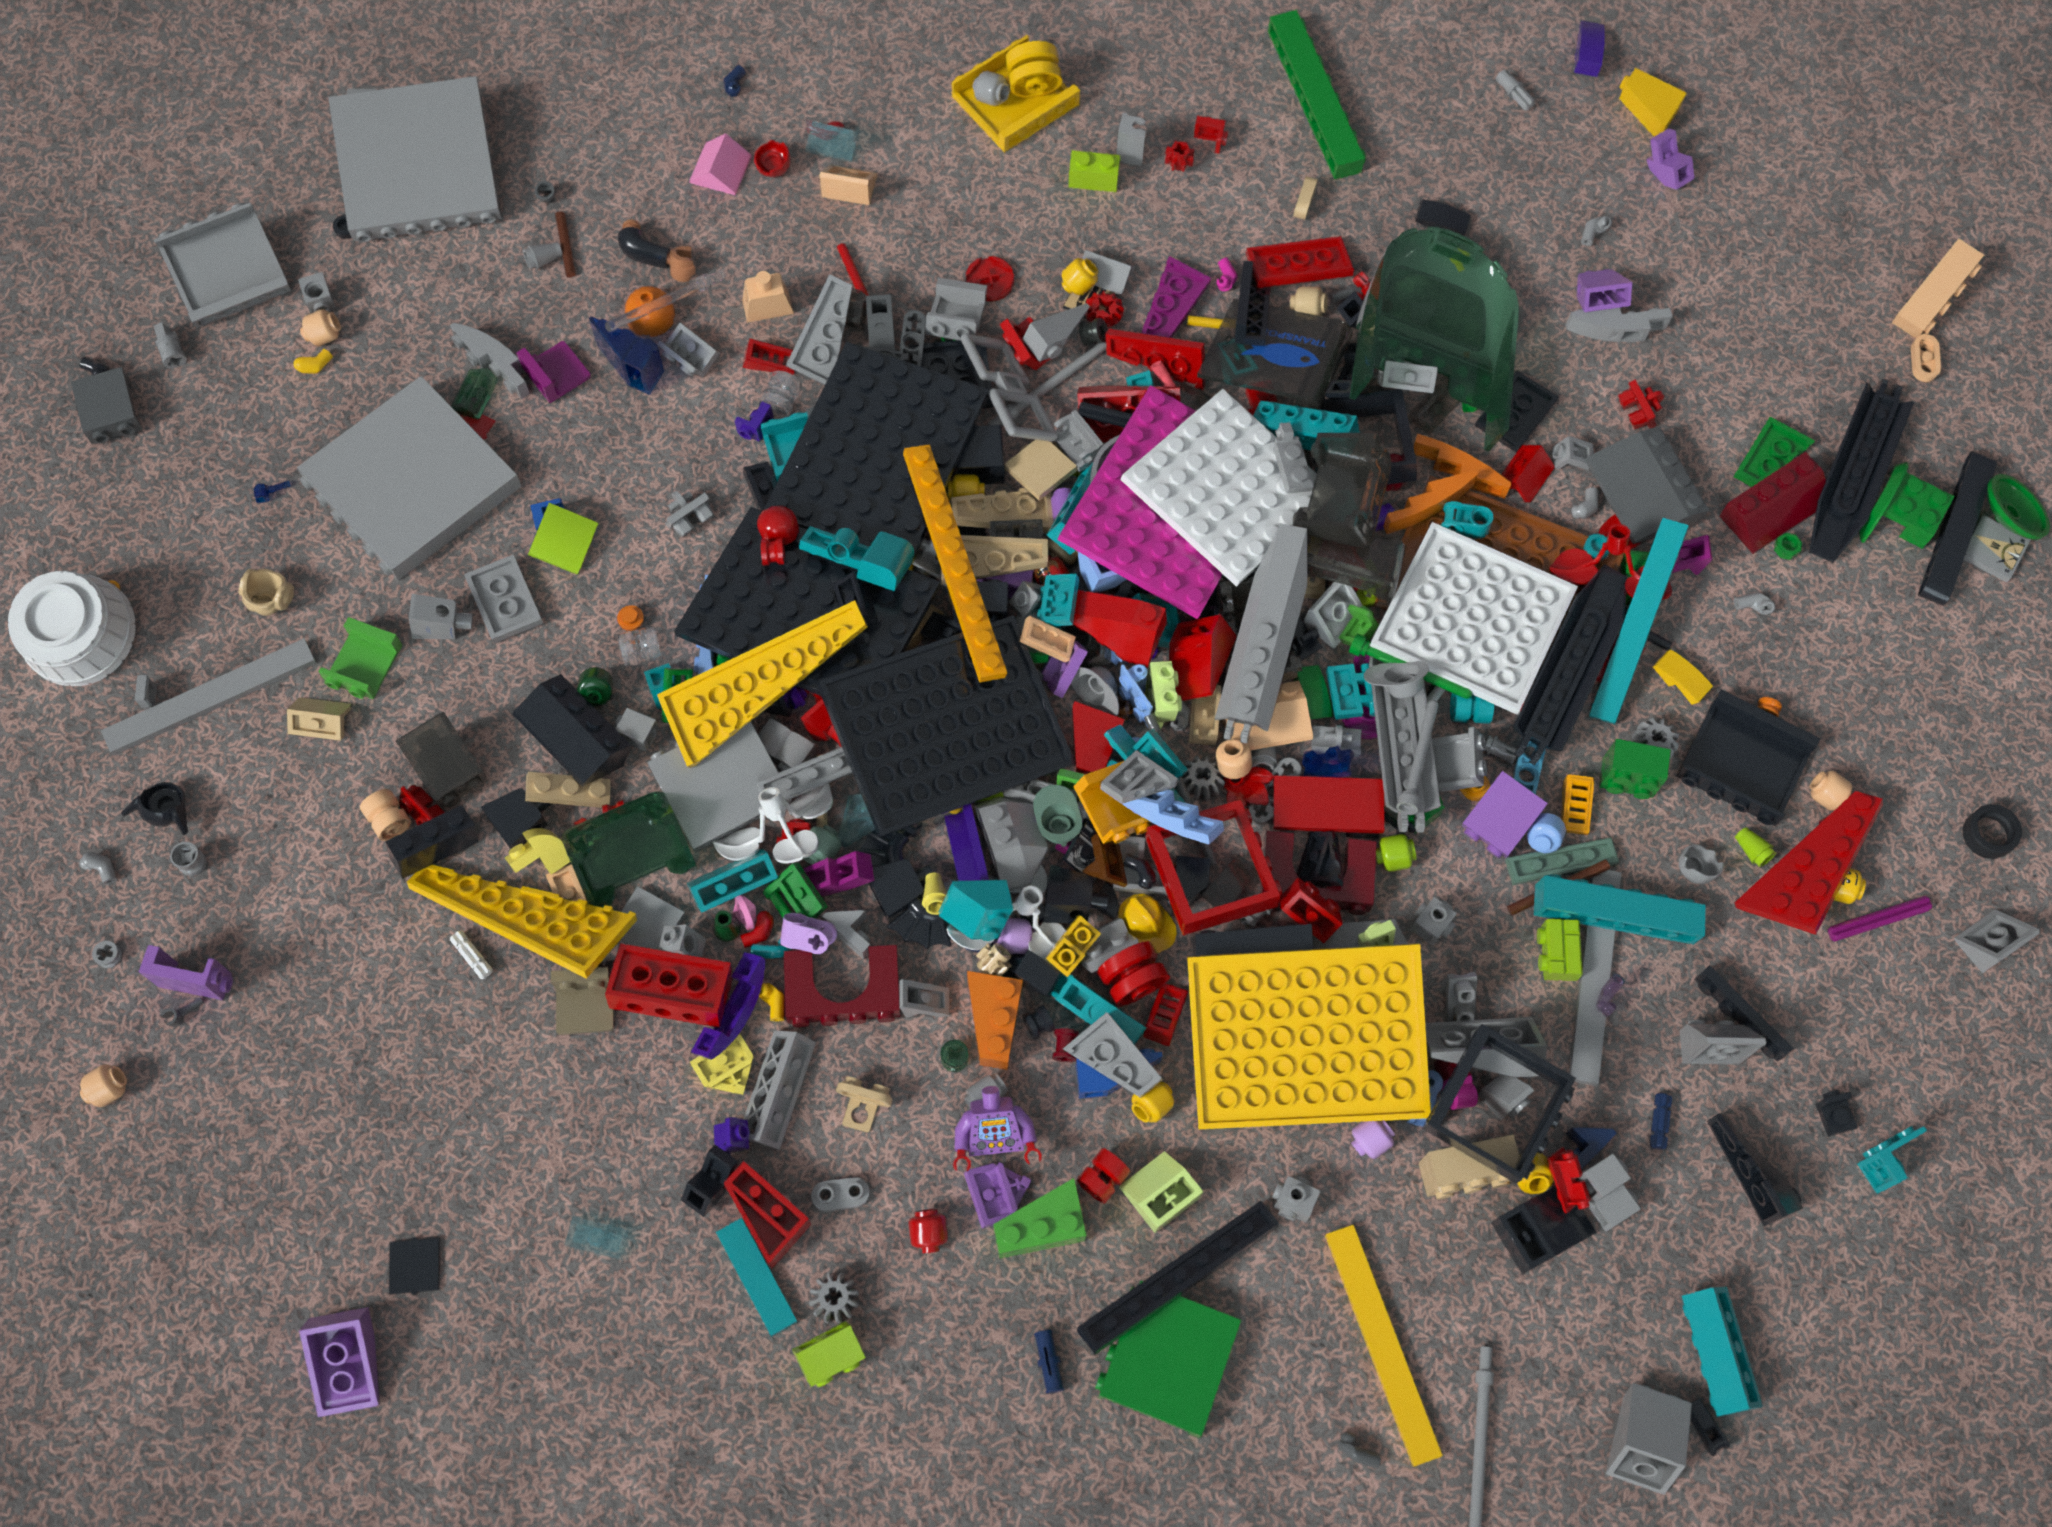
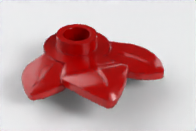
[1223,767,1274,808]

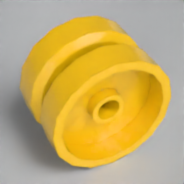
[1005,41,1062,98]

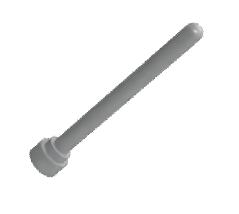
[1396,700,1439,815]

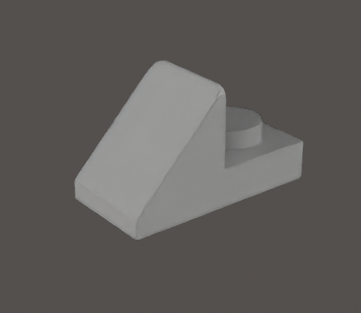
[822,910,871,960]
[900,979,949,1018]

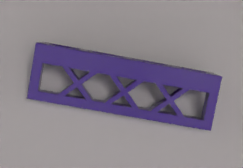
[944,804,989,881]

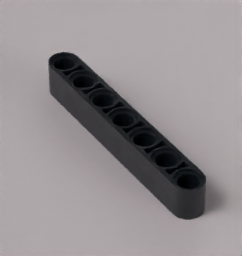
[1918,451,1997,606]

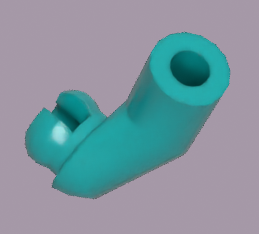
[751,938,793,959]

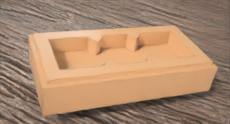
[1019,616,1076,663]

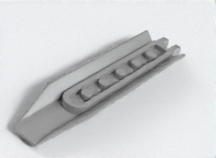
[1215,523,1307,744]
[1369,628,1441,832]

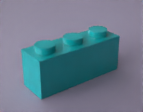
[687,848,778,913]

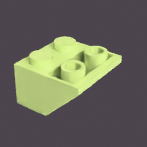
[1119,1151,1203,1233]

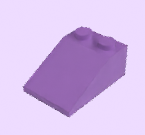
[299,1307,380,1417]

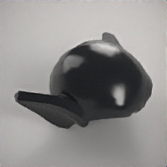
[121,782,188,835]

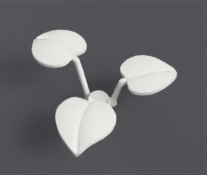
[713,783,833,863]
[947,865,1066,964]

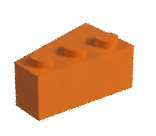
[967,971,1023,1070]

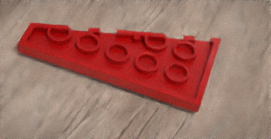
[1734,791,1883,935]

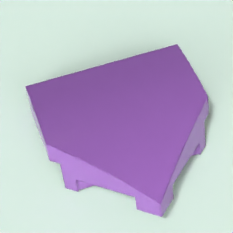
[1041,641,1088,698]
[964,1162,1031,1229]

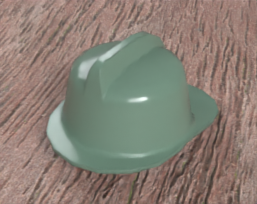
[1033,785,1082,847]

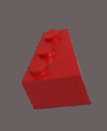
[724,1161,812,1269]

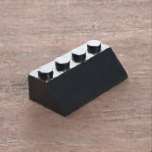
[513,674,631,787]

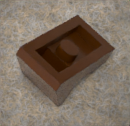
[1082,833,1128,887]

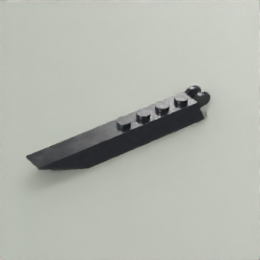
[1809,378,1915,563]
[1514,564,1628,765]

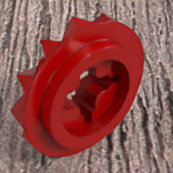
[1085,291,1124,328]

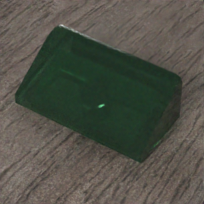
[451,368,498,419]

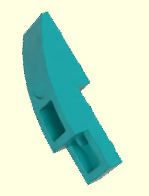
[1051,973,1147,1045]

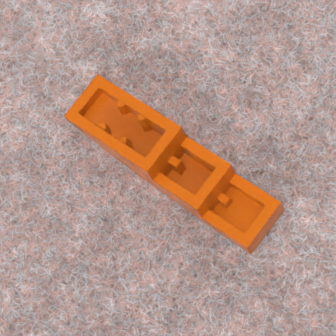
[1413,433,1511,499]
[1383,469,1479,534]

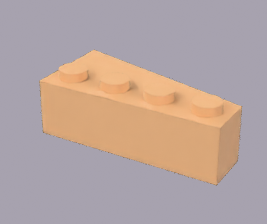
[1892,239,1984,338]

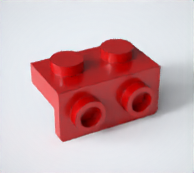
[999,317,1050,370]

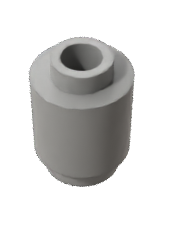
[964,1073,1008,1108]

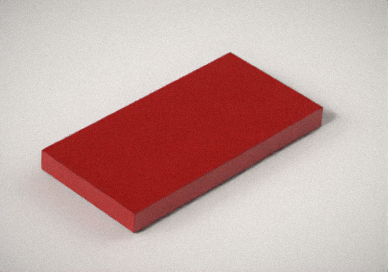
[1246,236,1354,288]
[1273,775,1384,834]

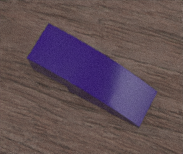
[1574,20,1605,77]

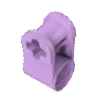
[780,913,837,954]

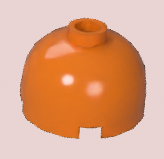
[625,286,675,337]

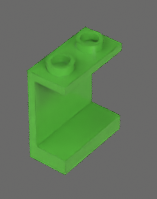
[318,617,402,699]

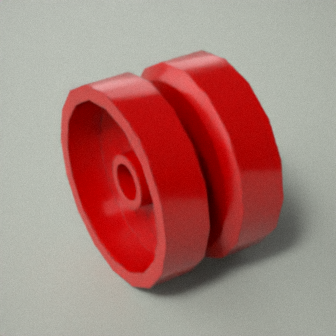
[1097,941,1170,1007]

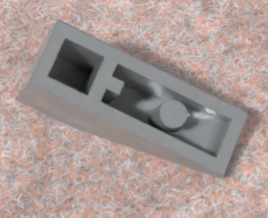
[1022,303,1089,362]

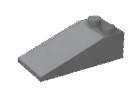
[1425,1017,1547,1079]

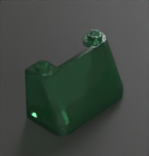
[561,791,697,908]

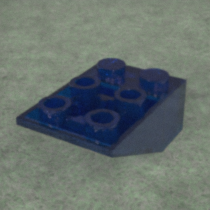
[589,316,664,395]

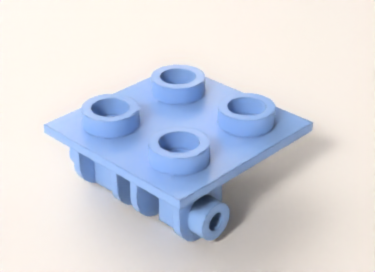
[1118,664,1153,727]

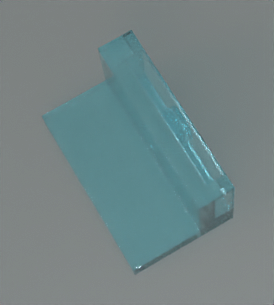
[805,120,858,162]

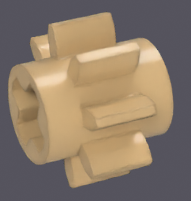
[976,943,1012,976]

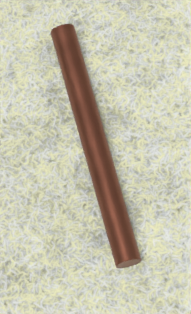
[1507,859,1610,916]

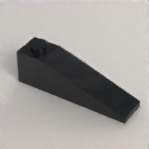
[1707,1113,1803,1227]

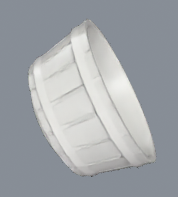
[8,571,136,686]

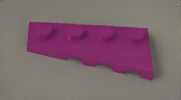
[1141,256,1211,338]

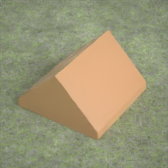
[820,165,877,205]

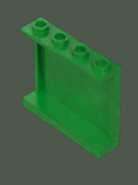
[1095,1280,1241,1438]

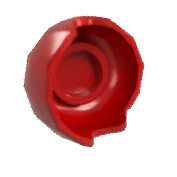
[754,139,791,178]
[757,505,799,545]

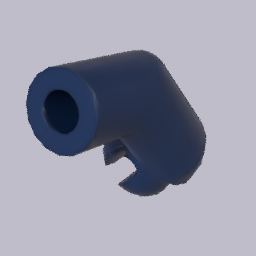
[723,65,746,97]

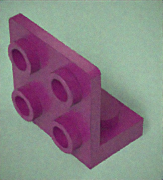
[516,341,591,403]

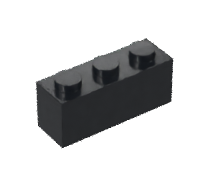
[385,805,478,879]

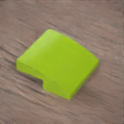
[528,503,598,574]

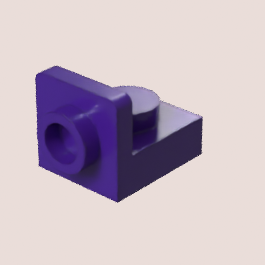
[734,402,774,442]
[714,1117,750,1154]

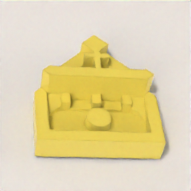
[690,1033,754,1095]

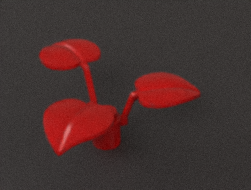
[1550,514,1672,600]

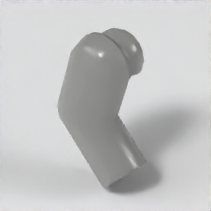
[1572,488,1598,519]

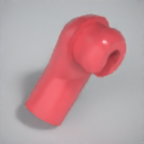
[1151,361,1176,387]

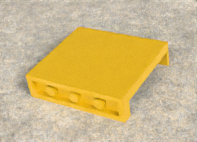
[952,35,1080,153]

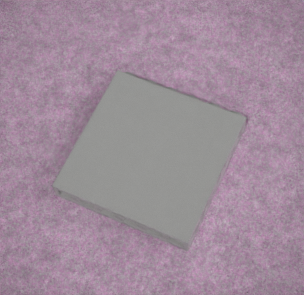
[328,76,502,242]
[297,376,522,581]

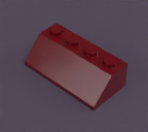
[1719,452,1826,554]

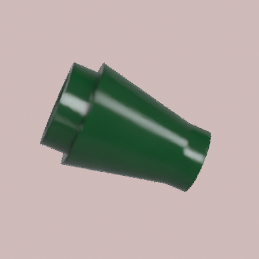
[713,910,741,942]

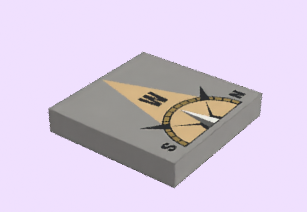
[1964,515,2031,582]

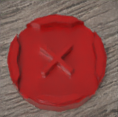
[966,256,1014,302]

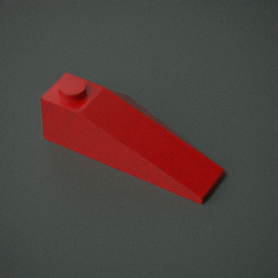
[1077,385,1181,443]
[1073,590,1167,668]

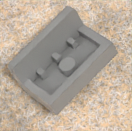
[657,323,720,377]

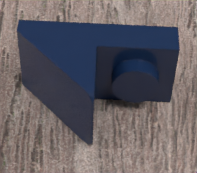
[1566,1127,1617,1170]

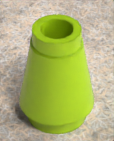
[1735,827,1776,868]

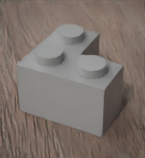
[1575,1154,1640,1232]

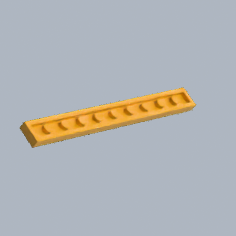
[903,444,1007,682]

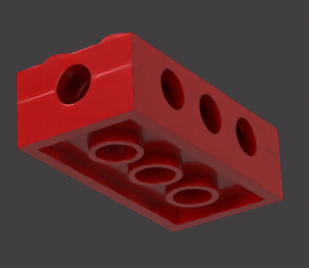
[605,943,733,1028]

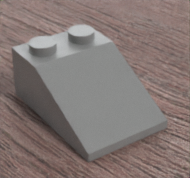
[1680,1020,1766,1065]

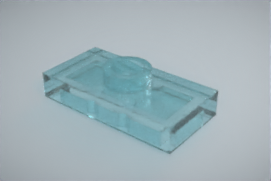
[564,1216,631,1261]

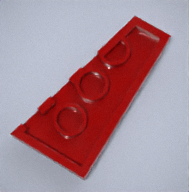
[1105,329,1206,391]

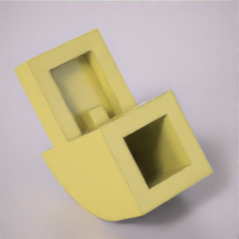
[505,828,575,875]

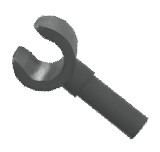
[161,997,204,1027]

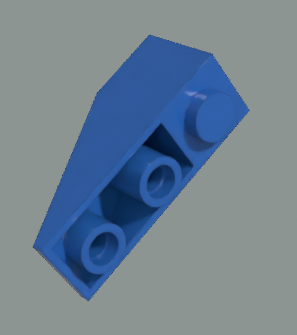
[1076,1049,1162,1099]

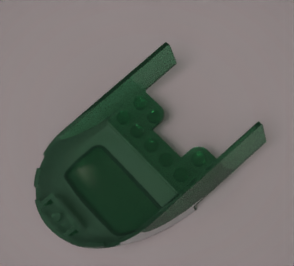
[1350,227,1519,452]

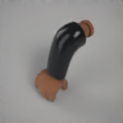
[618,219,695,282]

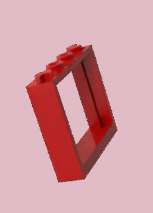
[1145,799,1282,936]

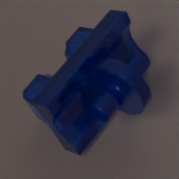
[1302,746,1354,778]

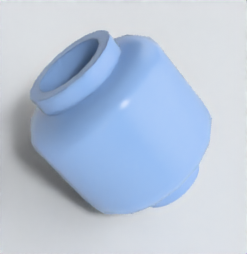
[1527,813,1566,854]

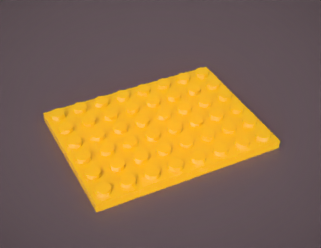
[1187,943,1431,1129]

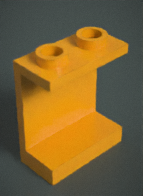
[1073,761,1152,844]

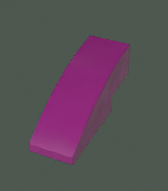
[803,851,874,897]

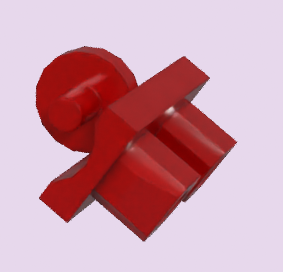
[1618,379,1665,429]

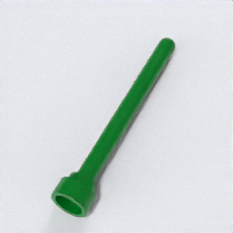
[1349,633,1472,699]

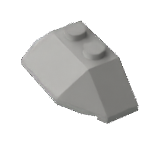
[974,797,1048,891]

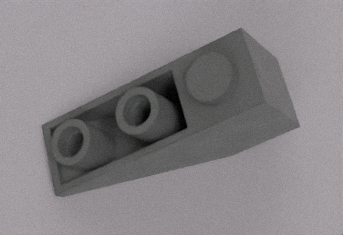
[866,294,895,351]

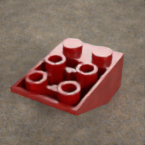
[1169,614,1237,701]

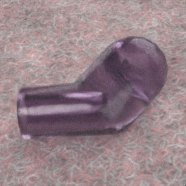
[1596,974,1625,1017]

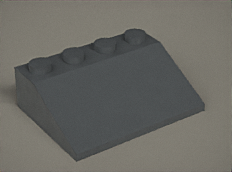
[1585,426,1709,544]

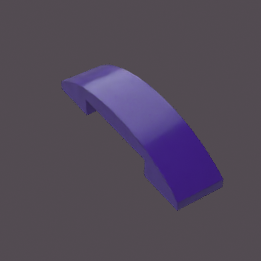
[691,952,765,1060]

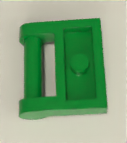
[763,863,828,919]

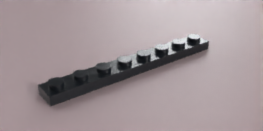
[1077,1201,1279,1355]

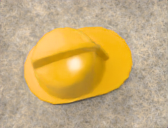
[1118,894,1177,953]

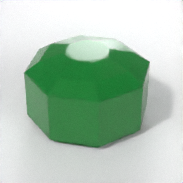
[1774,533,1802,560]

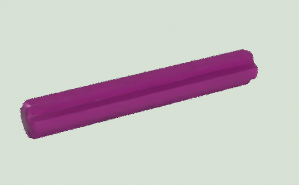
[1827,896,1932,942]

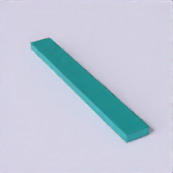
[1589,518,1689,725]

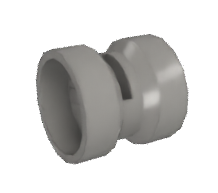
[170,842,207,876]

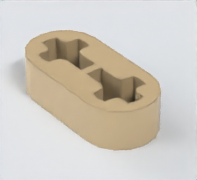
[1293,176,1318,220]

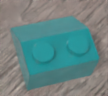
[938,880,1013,941]

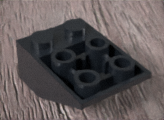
[1491,1186,1597,1275]

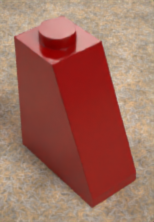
[1072,701,1125,774]

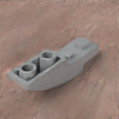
[1565,307,1673,342]
[450,323,530,399]

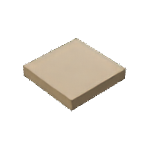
[1004,439,1077,501]

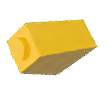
[1619,68,1687,137]

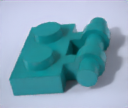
[1326,663,1375,720]

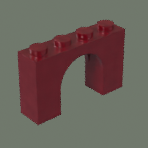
[1260,831,1377,915]
[784,945,901,1028]

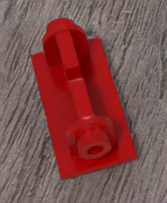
[399,785,445,826]
[1547,1147,1591,1213]

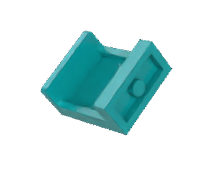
[761,412,808,482]

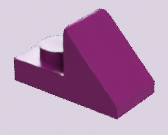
[1672,534,1713,575]

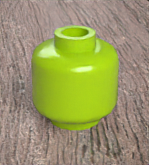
[1376,834,1417,872]

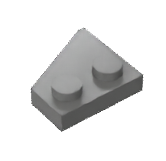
[1101,750,1178,804]

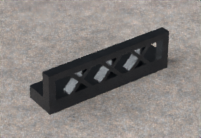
[1235,261,1271,346]

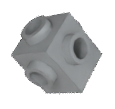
[1410,897,1457,946]
[1272,1175,1320,1222]

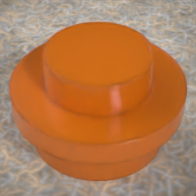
[617,605,644,631]

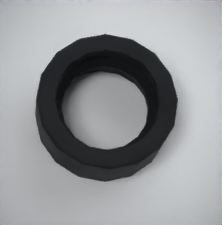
[1963,804,2022,859]

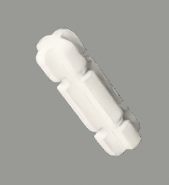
[450,930,493,979]

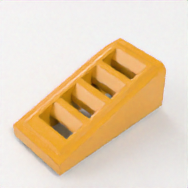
[1561,774,1594,835]

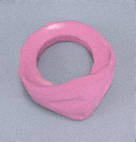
[733,895,756,930]

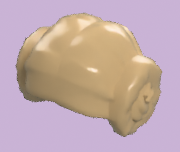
[238,569,294,616]

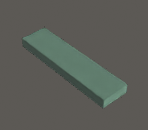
[1505,837,1620,886]

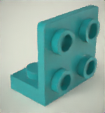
[1037,574,1079,630]
[1857,1126,1928,1194]

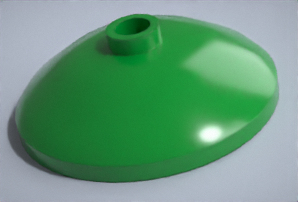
[1987,474,2050,540]

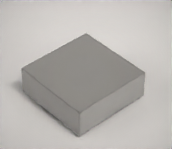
[135,675,157,710]

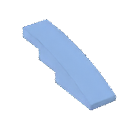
[1123,790,1224,844]

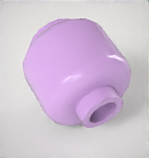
[993,918,1035,954]
[1351,1120,1395,1159]

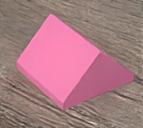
[689,134,752,195]

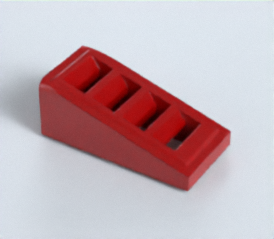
[742,338,795,375]
[1143,983,1189,1046]

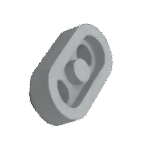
[811,1177,870,1212]

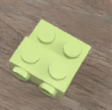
[1144,661,1182,729]

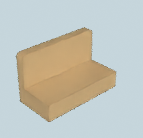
[287,697,351,741]

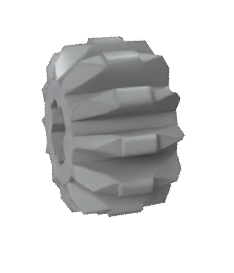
[1632,718,1679,759]
[1182,755,1225,802]
[809,1272,860,1324]

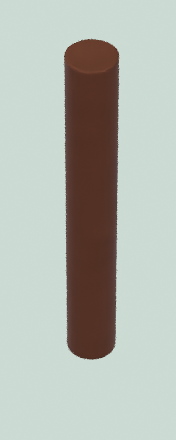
[555,211,576,278]

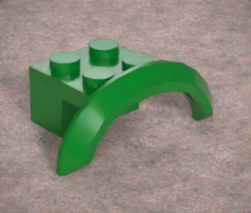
[1859,461,1954,549]

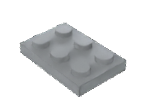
[464,554,543,643]

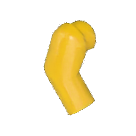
[293,349,333,374]
[759,983,785,1021]

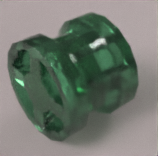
[940,1040,969,1072]

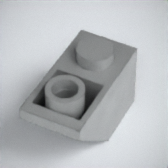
[1478,1074,1534,1120]

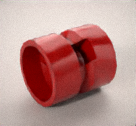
[1076,1148,1131,1204]

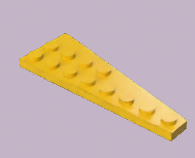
[657,600,868,768]
[407,865,637,979]

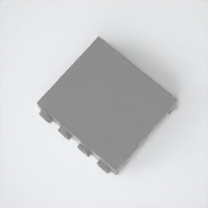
[153,202,292,328]
[647,721,792,853]

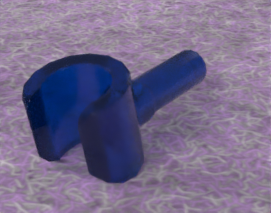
[254,481,291,503]

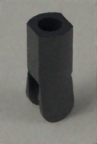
[1690,1397,1730,1457]

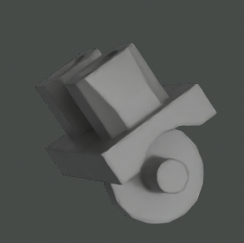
[665,491,714,537]
[1311,725,1361,757]
[1445,972,1477,1022]

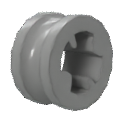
[92,941,122,968]

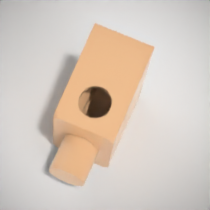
[742,271,794,323]

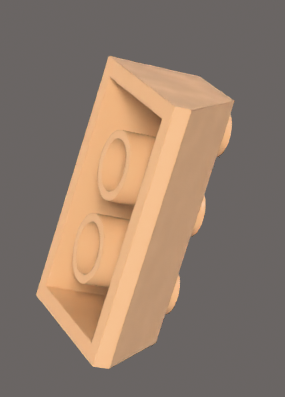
[1222,681,1313,750]

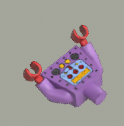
[952,1086,1042,1172]

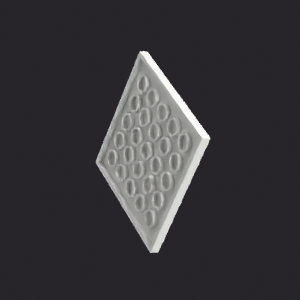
[1120,389,1336,587]
[1370,522,1578,715]

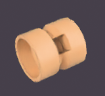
[360,789,411,841]

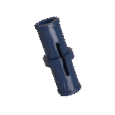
[1034,1329,1065,1394]

